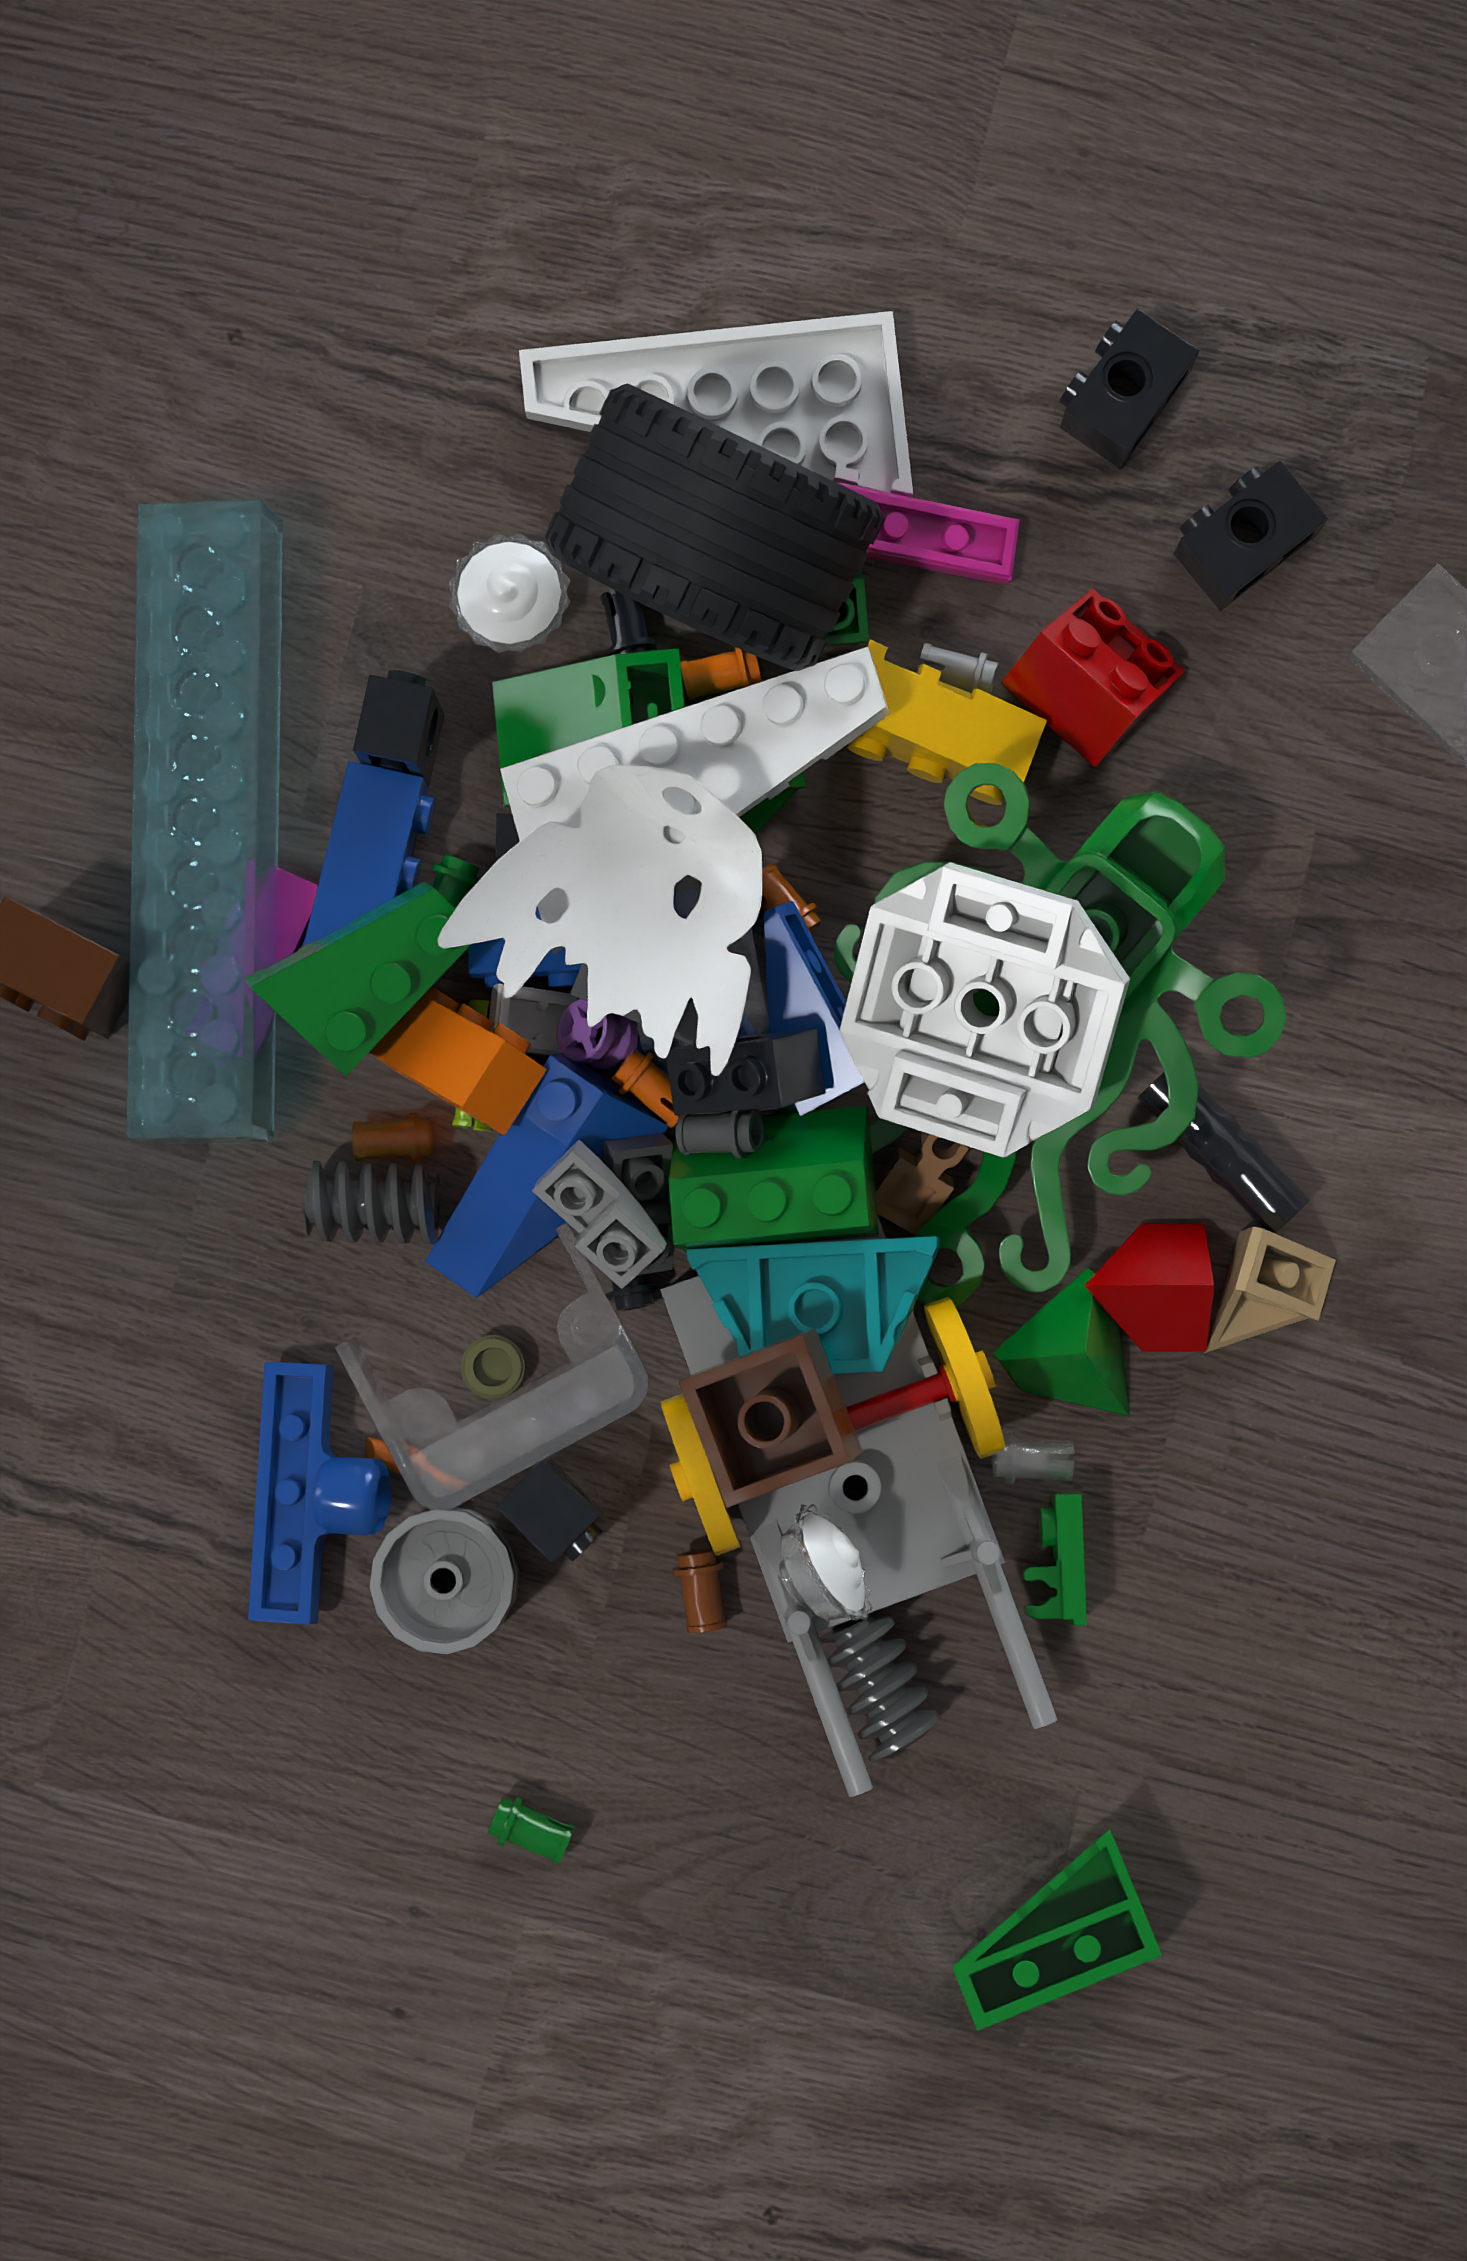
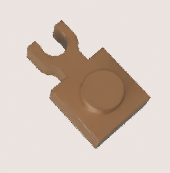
[875,1132,970,1235]

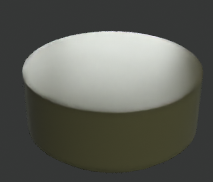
[461,1335,526,1399]

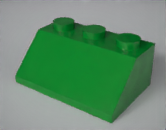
[669,1105,879,1253]

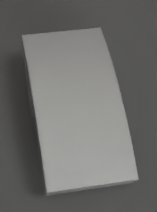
[532,1140,667,1289]

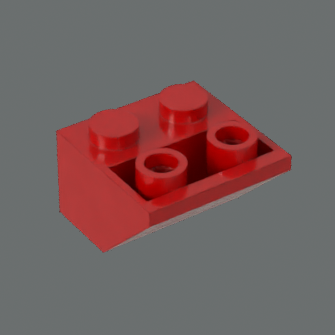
[1000,588,1185,767]

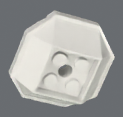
[839,862,1130,1158]

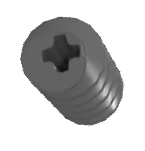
[305,1161,440,1244]
[819,1614,940,1761]

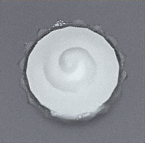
[448,532,571,653]
[779,1504,872,1621]

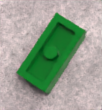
[1022,1493,1087,1626]

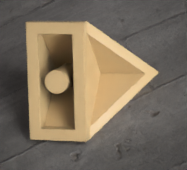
[1204,1227,1336,1353]

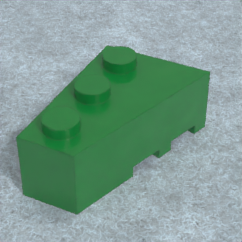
[244,882,471,1076]
[952,1829,1162,2031]

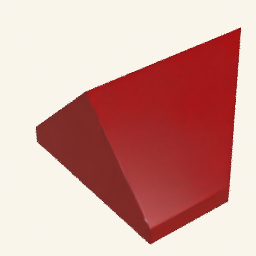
[1084,1224,1214,1352]

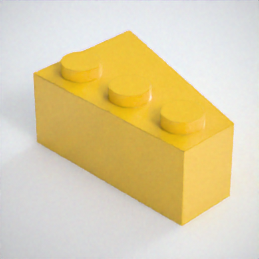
[848,639,1047,805]

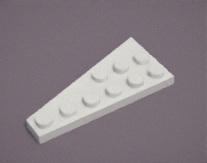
[519,311,913,498]
[500,647,890,954]

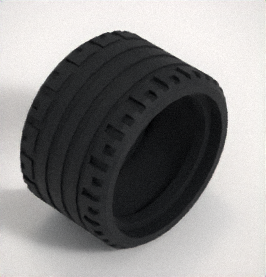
[545,383,884,671]

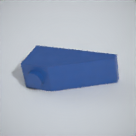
[764,901,865,1116]

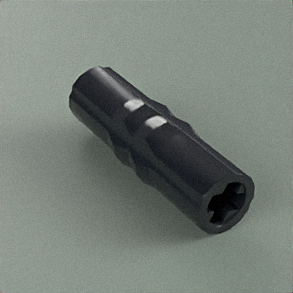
[1138,1072,1310,1233]

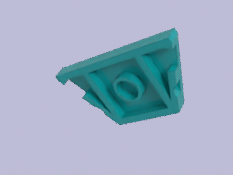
[687,1236,940,1374]

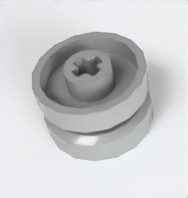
[370,1506,520,1654]

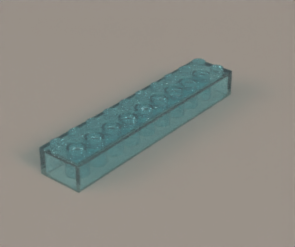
[127,500,283,1145]

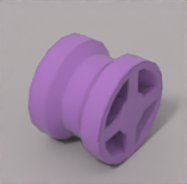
[556,999,639,1071]

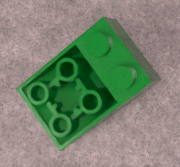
[492,649,684,807]

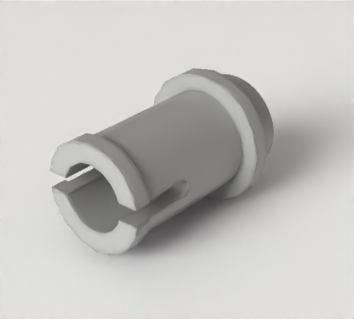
[916,643,998,694]

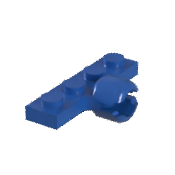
[248,1362,391,1625]

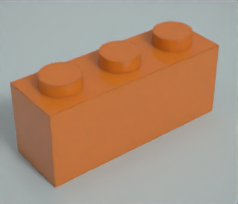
[369,986,547,1136]

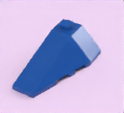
[425,1053,670,1298]

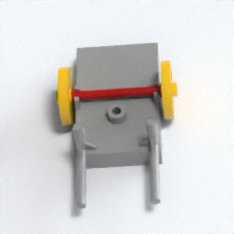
[660,1218,1058,1797]

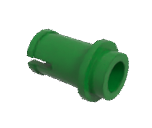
[431,854,479,909]
[487,1796,574,1865]

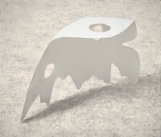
[437,765,762,1076]

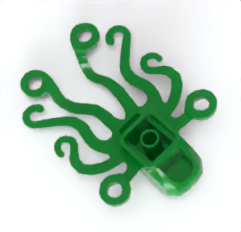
[760,763,1287,1306]

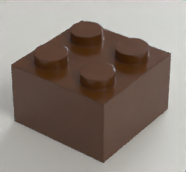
[0,896,143,1041]
[679,1328,863,1508]

